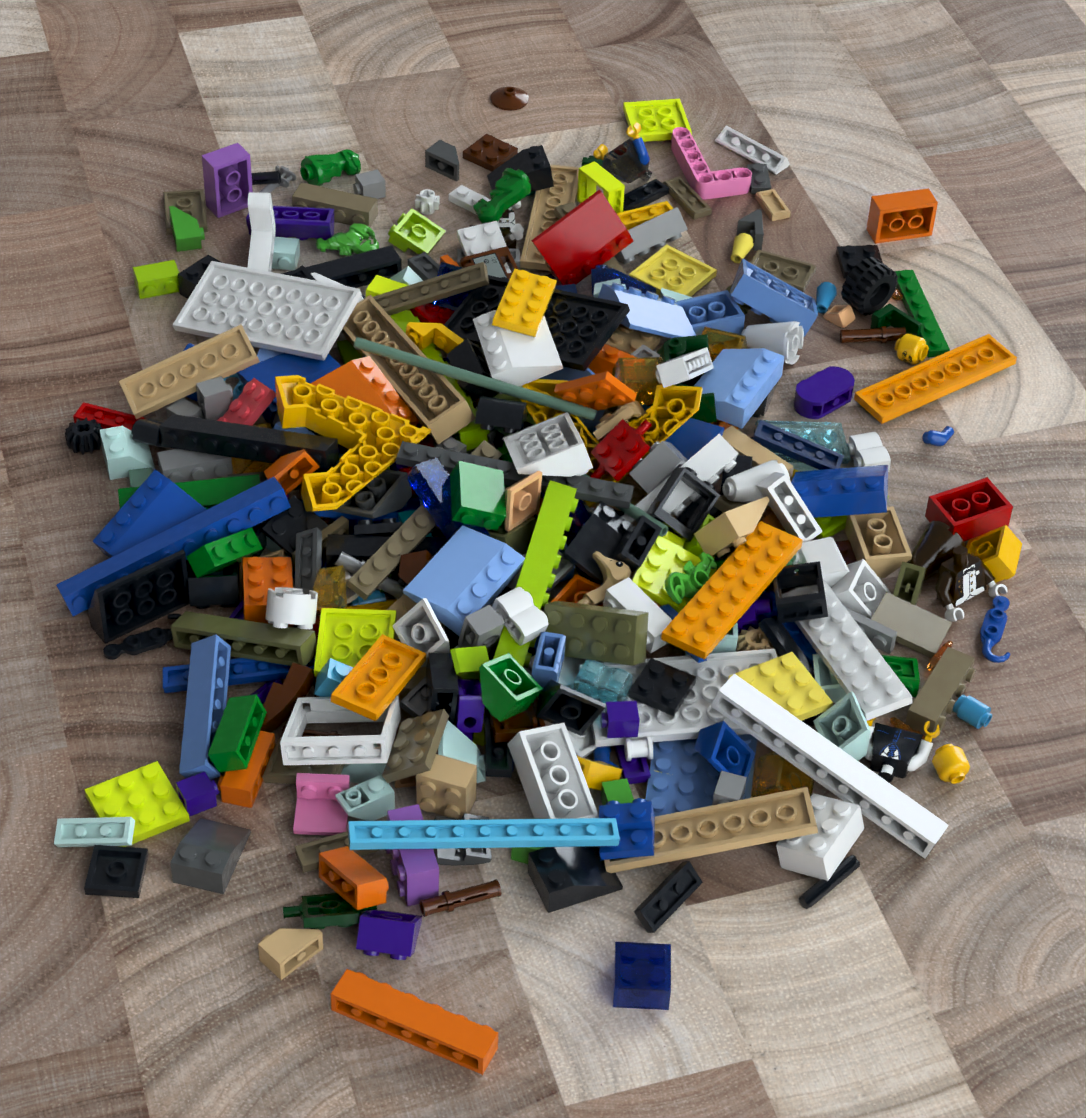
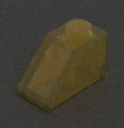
[313,565,347,615]

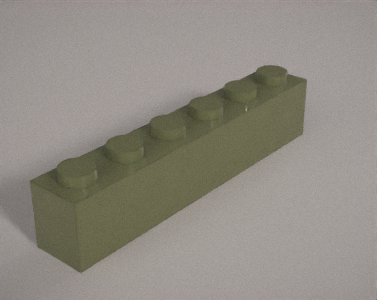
[171,611,317,666]

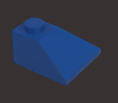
[694,721,755,781]

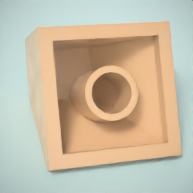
[503,471,542,532]

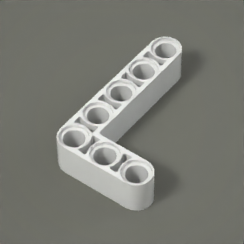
[247,192,276,272]

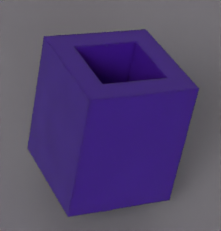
[600,701,640,738]
[176,772,219,817]

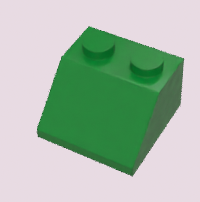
[479,653,543,722]

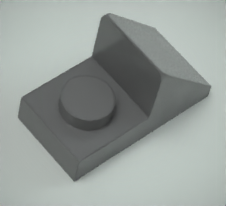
[736,209,764,251]

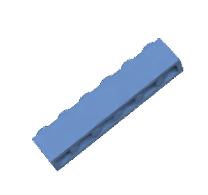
[179,635,231,780]

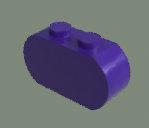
[794,366,855,419]

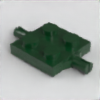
[283,893,377,930]

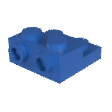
[599,798,655,860]

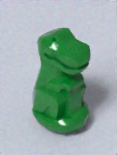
[300,149,361,186]
[473,168,531,224]

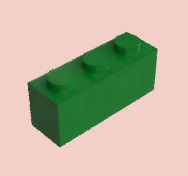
[186,527,263,578]
[208,694,267,772]

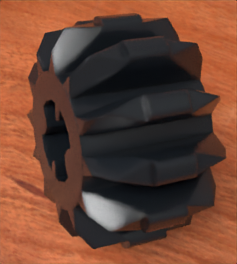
[65,417,103,455]

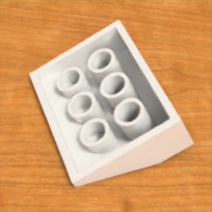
[473,310,564,394]
[503,412,593,477]

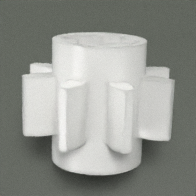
[415,189,440,215]

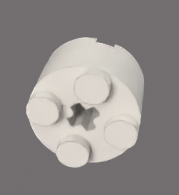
[265,587,318,629]

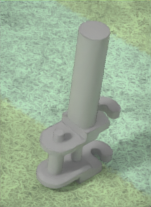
[259,165,296,193]

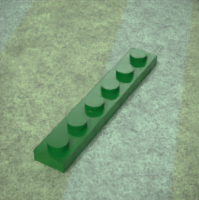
[894,270,950,358]

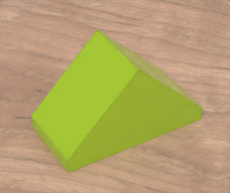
[450,646,489,679]

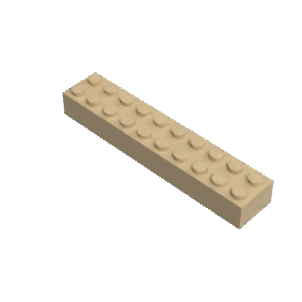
[342,295,475,445]

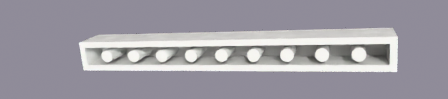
[711,674,949,859]

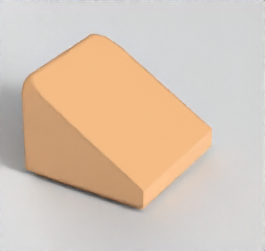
[823,305,855,328]

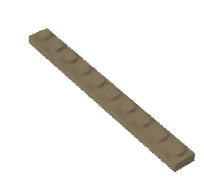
[346,440,503,600]

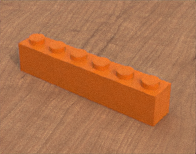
[331,969,498,1075]

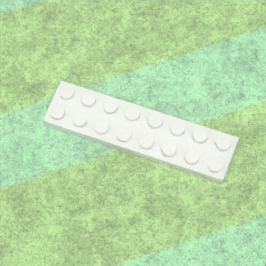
[782,580,913,721]

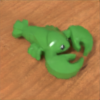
[316,223,379,256]
[665,552,717,608]

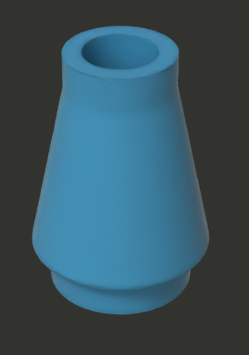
[816,282,837,313]

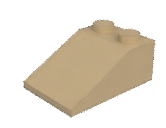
[694,496,770,558]

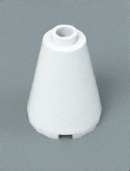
[741,321,804,365]
[722,460,790,506]

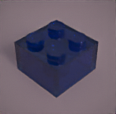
[613,942,671,1010]

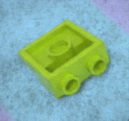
[388,208,446,255]

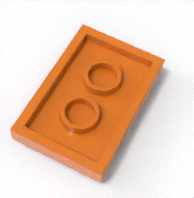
[554,371,637,411]

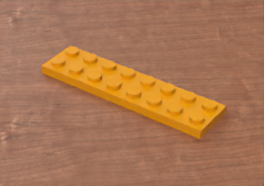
[854,334,1017,424]
[661,521,803,660]

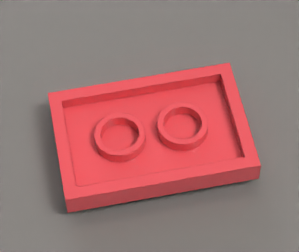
[217,378,276,426]

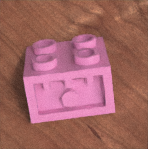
[293,773,350,836]

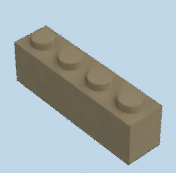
[292,182,378,227]
[905,647,976,735]

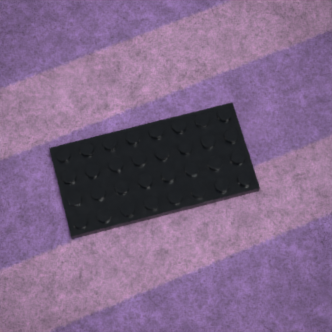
[444,275,630,371]

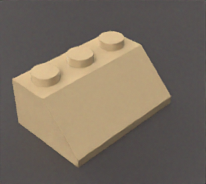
[845,506,912,578]

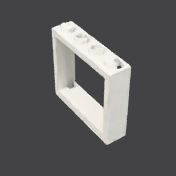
[280,695,401,765]

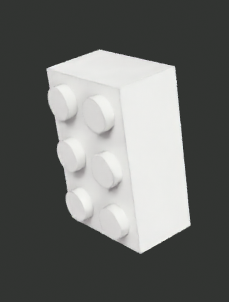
[776,793,864,881]

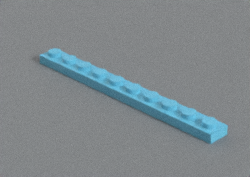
[348,818,620,850]

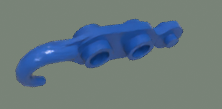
[980,596,1010,663]

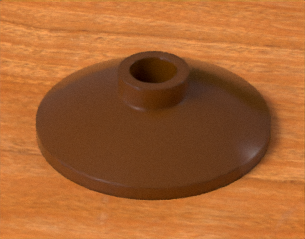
[490,87,529,111]

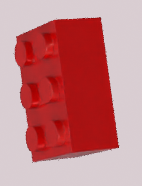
[925,477,1013,541]

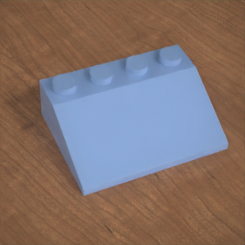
[694,348,785,429]
[403,525,525,636]

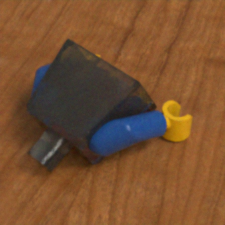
[593,123,652,183]

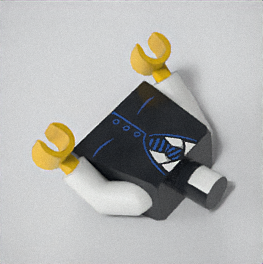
[865,718,940,783]

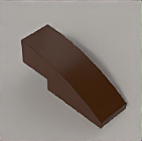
[260,663,316,733]

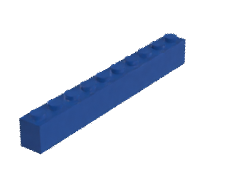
[56,477,291,616]

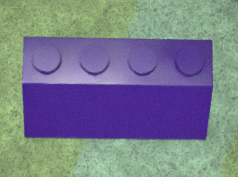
[246,206,334,241]

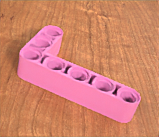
[671,127,752,200]

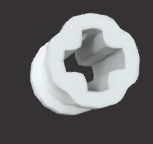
[624,736,653,761]

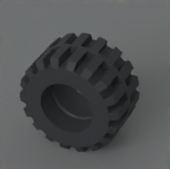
[841,257,898,316]

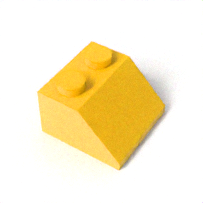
[966,525,1022,583]

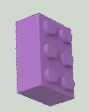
[202,143,253,218]
[385,804,439,907]

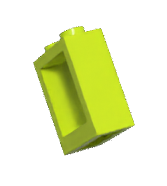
[577,161,625,213]

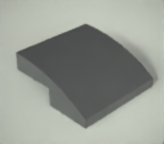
[434,813,492,866]

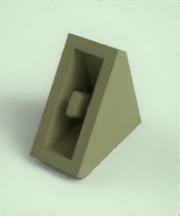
[893,561,926,605]

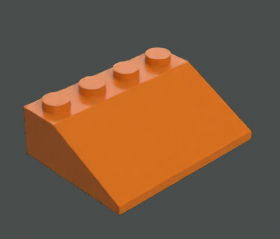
[310,356,419,427]

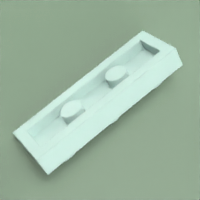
[54,817,135,847]

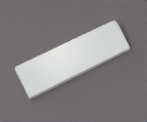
[715,126,790,174]

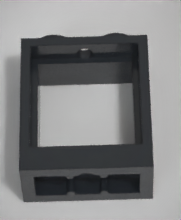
[646,467,720,542]
[773,561,828,624]

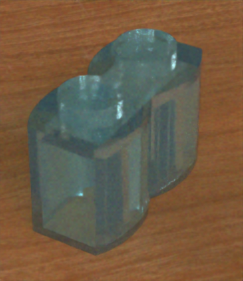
[574,660,633,704]

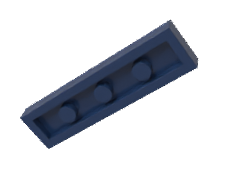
[752,420,844,470]

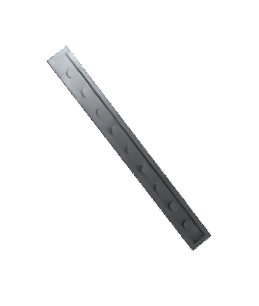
[396,441,634,509]

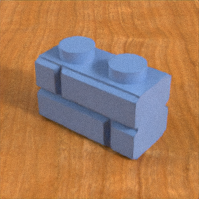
[532,632,566,688]

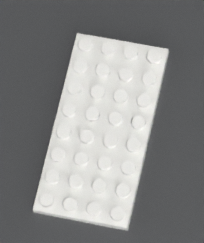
[173,261,362,361]
[579,649,777,747]

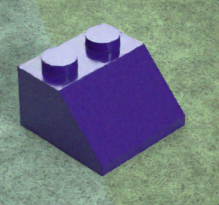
[356,909,422,960]

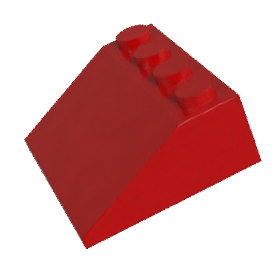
[531,189,634,285]

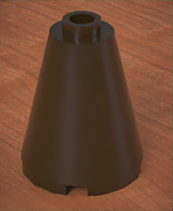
[907,521,965,582]

